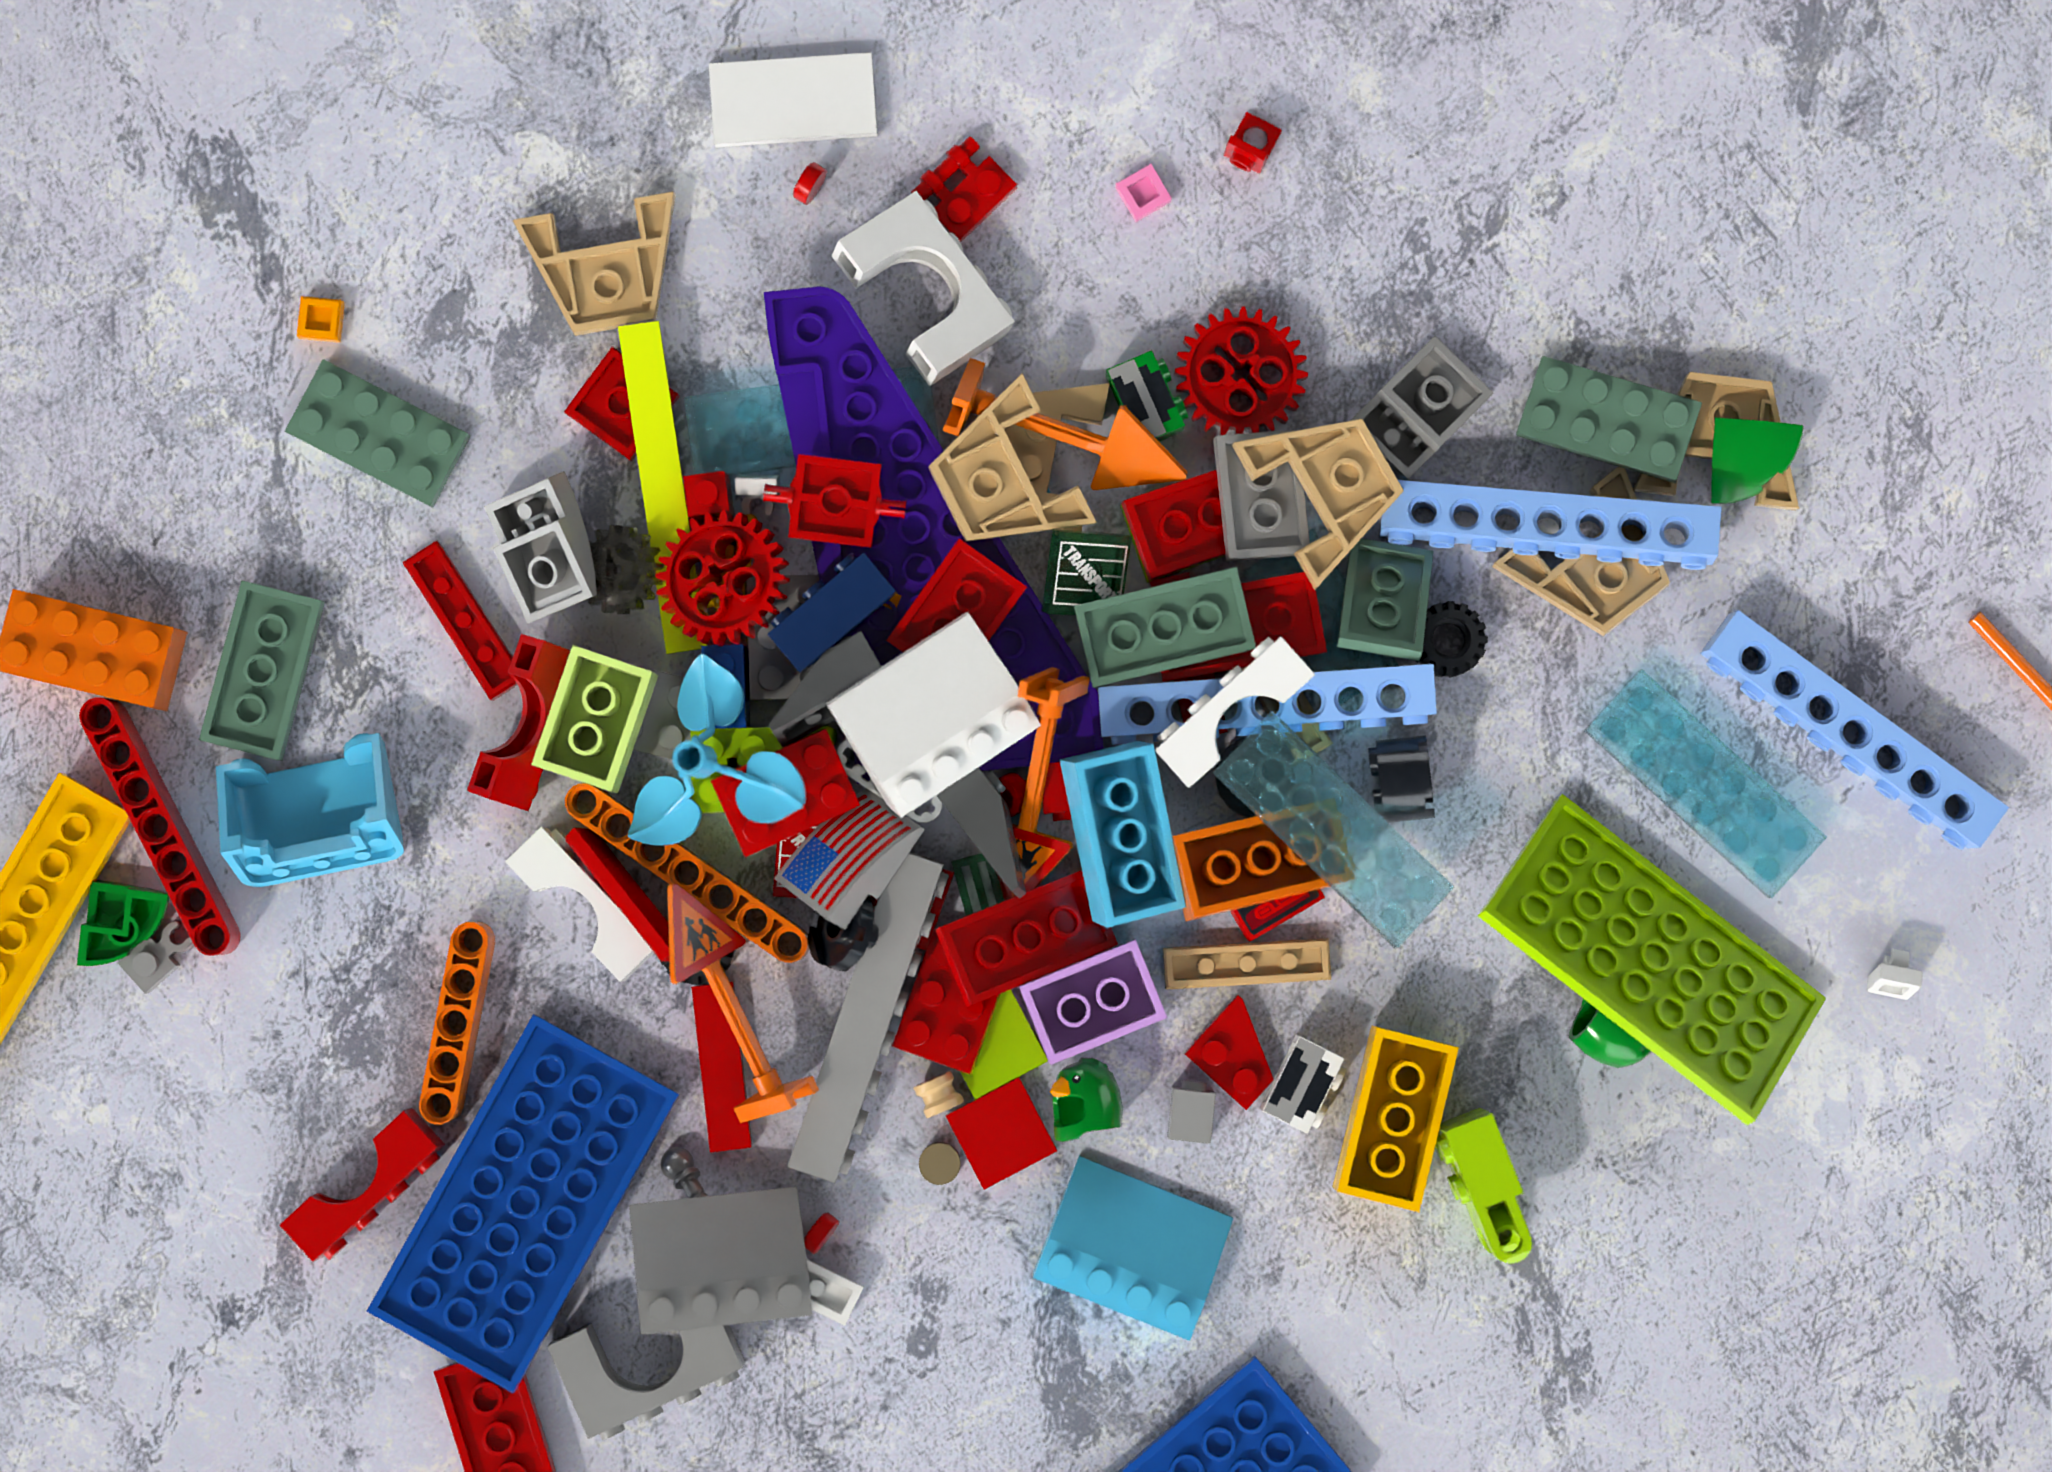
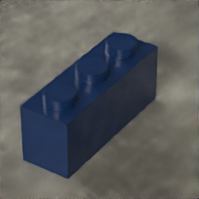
[768,553,898,673]

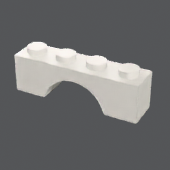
[1155,637,1315,788]
[505,827,654,982]

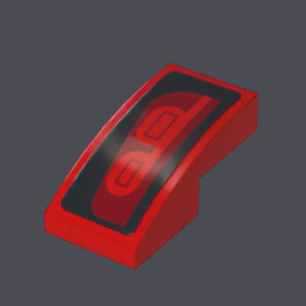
[1230,889,1325,942]

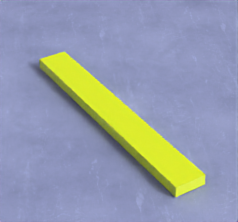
[618,321,707,654]

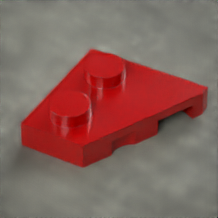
[1184,995,1274,1110]

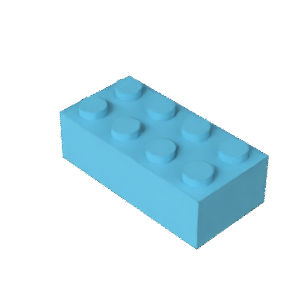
[1060,741,1186,927]

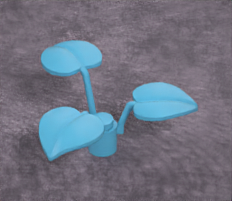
[628,654,806,846]

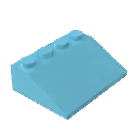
[1033,1156,1234,1341]

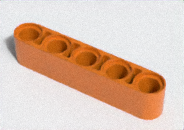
[419,922,495,1125]

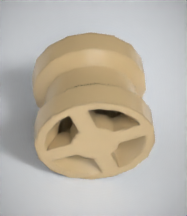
[913,1071,964,1118]

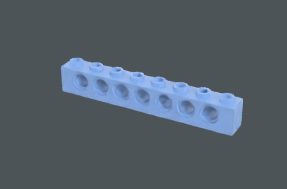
[1380,480,1722,570]
[1700,610,2009,850]
[1098,664,1437,745]

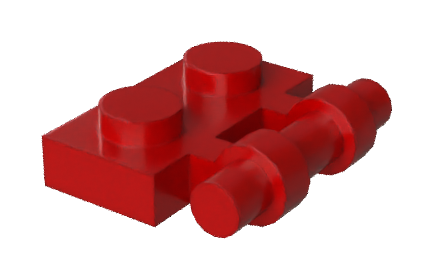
[911,136,1018,243]

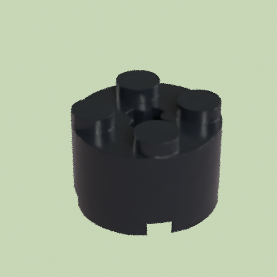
[1368,735,1435,823]

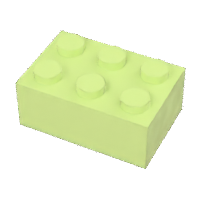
[531,645,659,793]

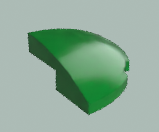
[1711,418,1804,504]
[77,880,170,966]

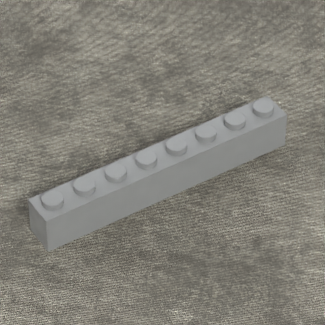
[787,852,949,1183]

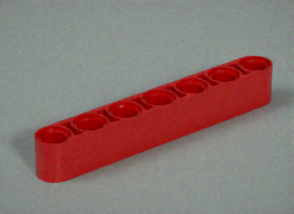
[79,697,241,956]

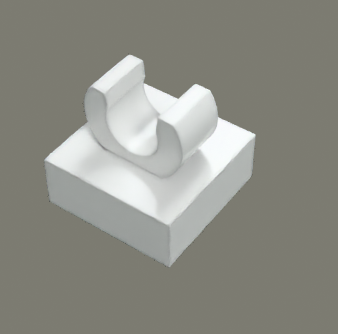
[735,475,780,515]
[1867,949,1923,1000]

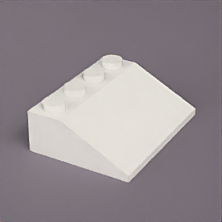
[826,612,1041,818]

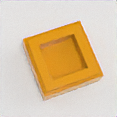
[297,296,345,343]

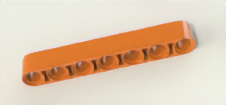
[565,783,809,963]

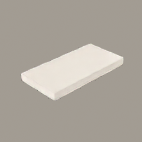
[709,52,878,148]

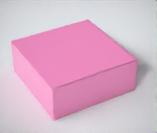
[1115,164,1172,222]

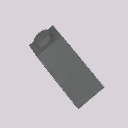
[769,631,881,747]
[937,767,1026,899]

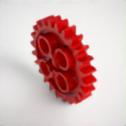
[1174,306,1308,435]
[655,510,790,647]

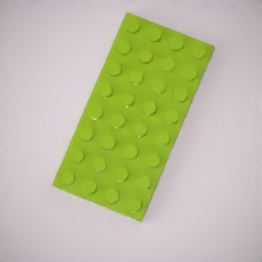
[1478,794,1826,1125]

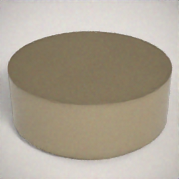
[919,1142,961,1185]

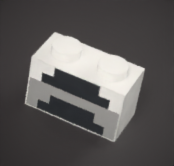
[1259,1034,1346,1134]

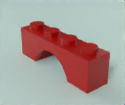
[467,634,571,812]
[279,1108,445,1262]

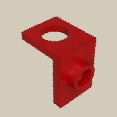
[1224,112,1282,174]

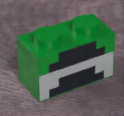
[1105,350,1188,442]

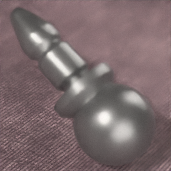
[661,1147,708,1198]

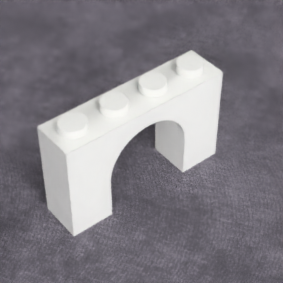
[832,191,1015,387]

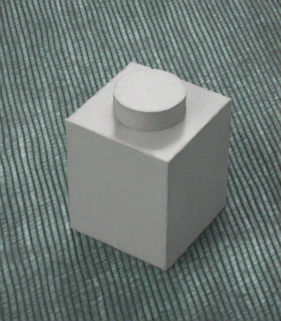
[1167,1080,1216,1144]

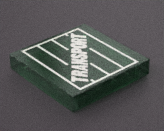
[1042,529,1132,615]

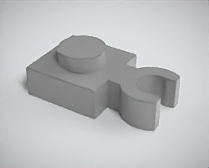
[118,921,194,994]

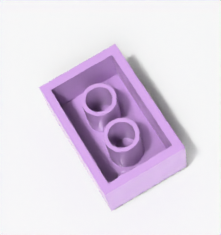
[1019,939,1167,1065]

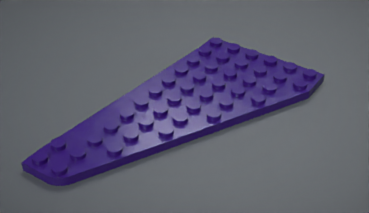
[763,286,1104,784]

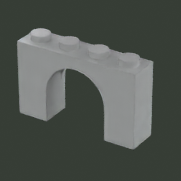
[547,1323,746,1440]

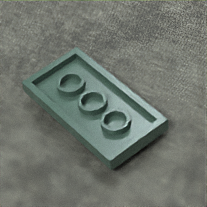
[1516,356,1702,484]
[285,359,471,508]
[1074,567,1256,688]
[199,580,325,761]

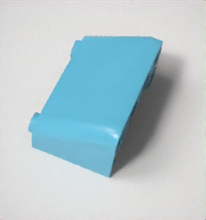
[216,733,404,887]

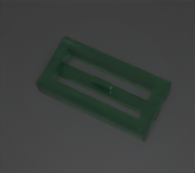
[951,853,1005,916]

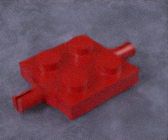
[763,454,907,548]

